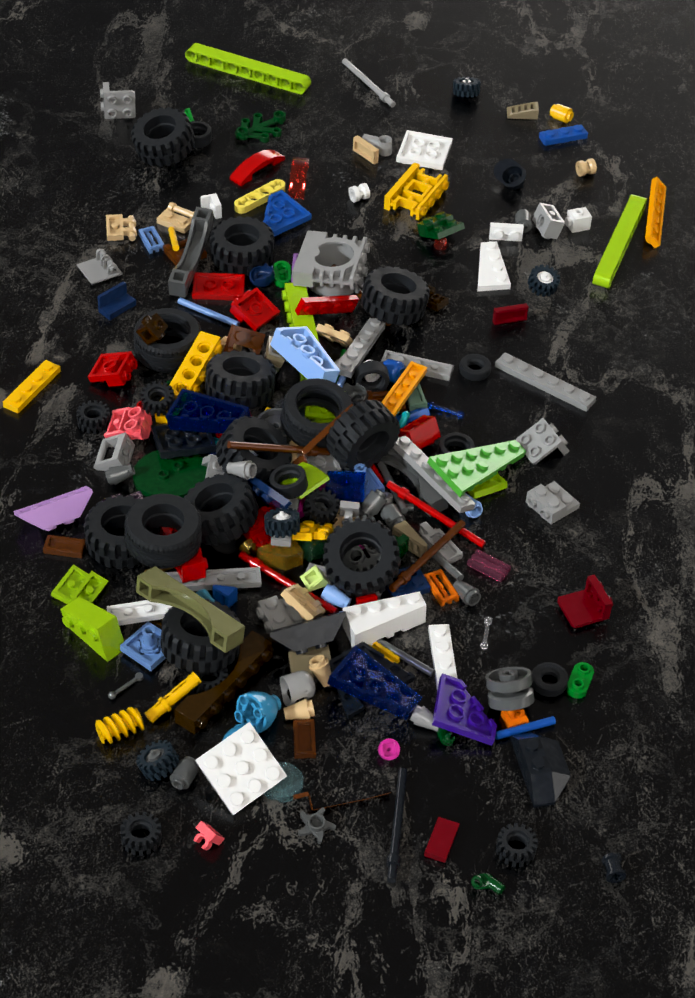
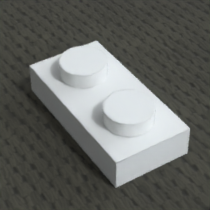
[489,222,524,241]

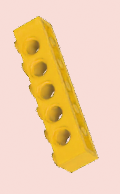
[155,331,223,424]

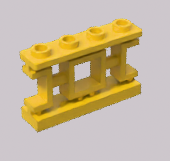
[384,163,449,221]

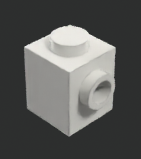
[565,207,592,233]

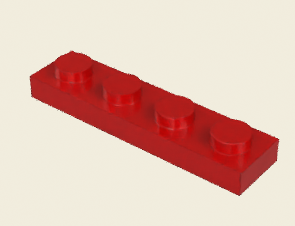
[295,295,360,316]

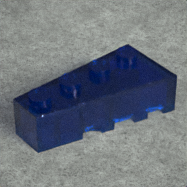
[165,388,251,434]
[327,645,422,720]

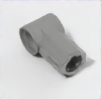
[362,134,392,156]

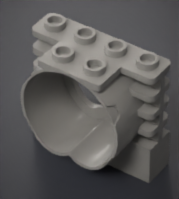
[292,230,370,297]

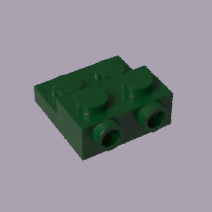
[417,212,465,240]

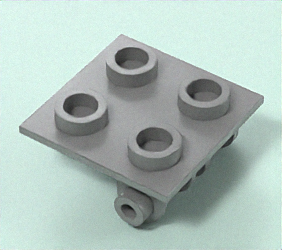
[76,248,122,285]

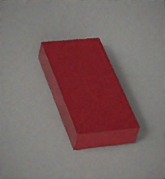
[492,303,529,325]
[424,817,460,863]

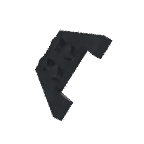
[329,642,415,720]

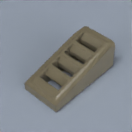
[506,102,539,120]
[265,336,285,368]
[392,521,428,557]

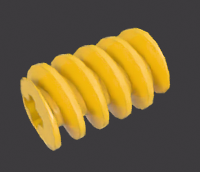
[95,707,144,744]

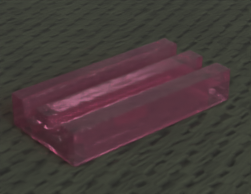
[467,549,511,582]

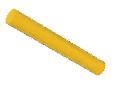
[168,226,179,251]

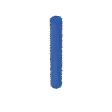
[495,716,556,740]

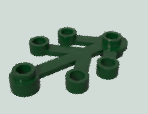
[235,110,286,143]

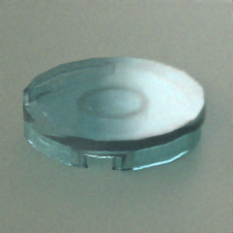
[263,762,304,803]

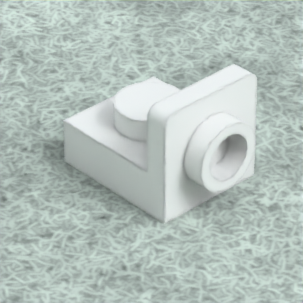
[200,193,222,219]

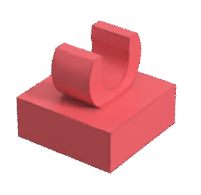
[194,821,225,851]

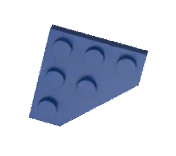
[263,190,312,236]

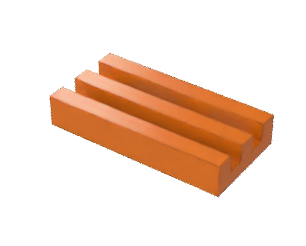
[424,569,460,607]

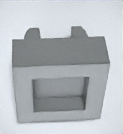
[339,500,360,522]

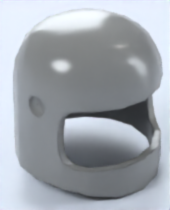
[280,670,316,706]

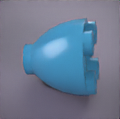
[234,691,281,734]

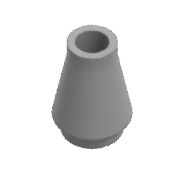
[226,460,257,480]
[410,705,439,732]

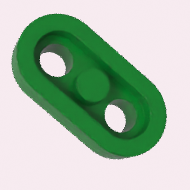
[274,261,291,288]
[566,662,594,699]

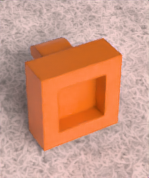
[501,709,529,728]

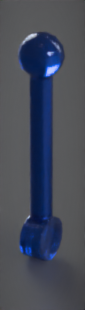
[428,402,464,419]

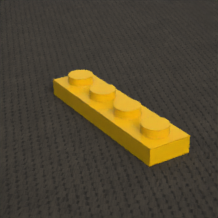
[3,360,61,414]

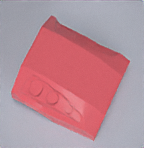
[104,406,152,440]

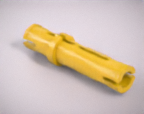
[144,672,201,723]

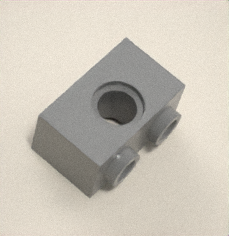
[532,203,565,239]

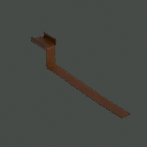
[292,404,353,465]
[292,792,391,810]

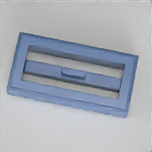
[138,226,165,254]

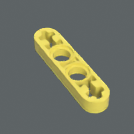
[234,179,285,214]

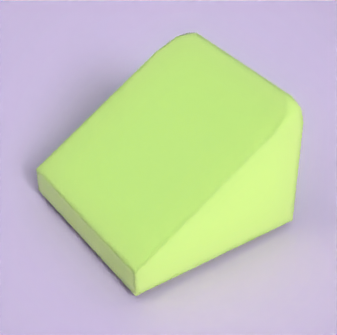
[300,565,330,592]

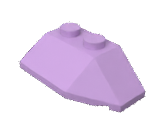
[13,486,93,531]

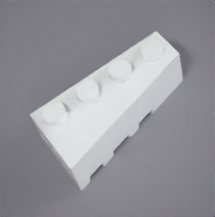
[342,591,426,647]

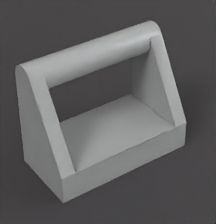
[94,432,135,471]

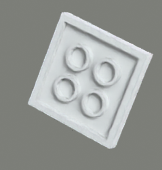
[396,130,453,170]
[195,722,287,815]

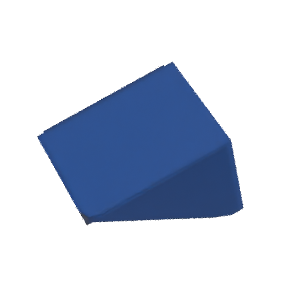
[212,585,238,608]

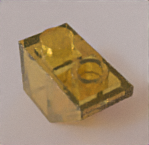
[257,540,303,571]

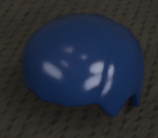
[249,263,275,288]

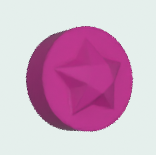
[378,738,400,760]

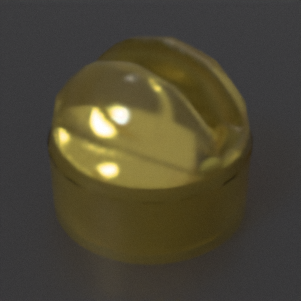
[239,538,256,555]

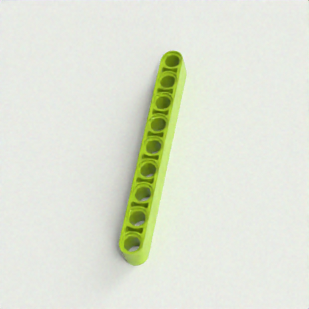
[185,43,311,94]
[592,194,647,289]

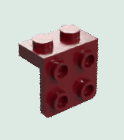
[557,574,613,628]

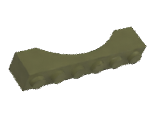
[136,566,245,653]

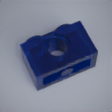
[325,471,366,502]

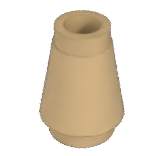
[309,655,334,687]
[283,699,315,720]

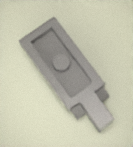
[419,521,463,564]

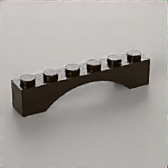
[174,630,273,735]

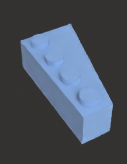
[270,326,340,383]

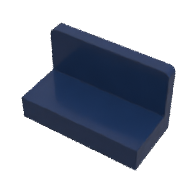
[97,281,136,320]

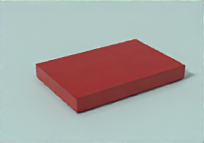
[192,272,245,300]

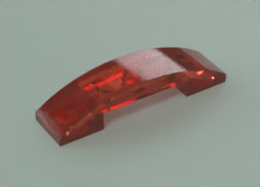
[288,157,310,199]

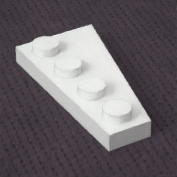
[477,242,511,292]

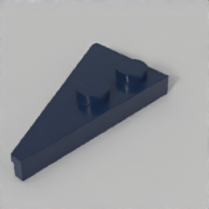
[247,477,292,509]

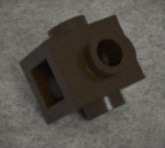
[136,313,168,345]

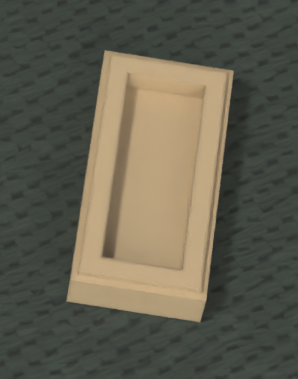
[353,135,379,165]

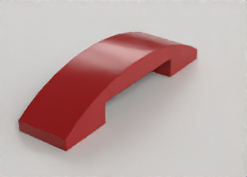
[230,149,285,186]

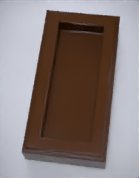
[43,535,86,559]
[293,719,316,759]

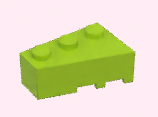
[60,596,124,662]

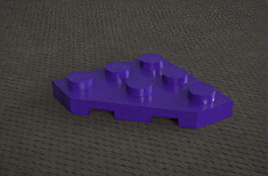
[432,673,497,746]

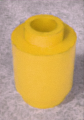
[550,104,574,123]

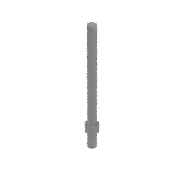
[342,58,396,107]

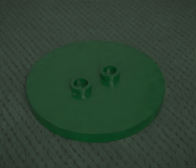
[133,450,207,498]

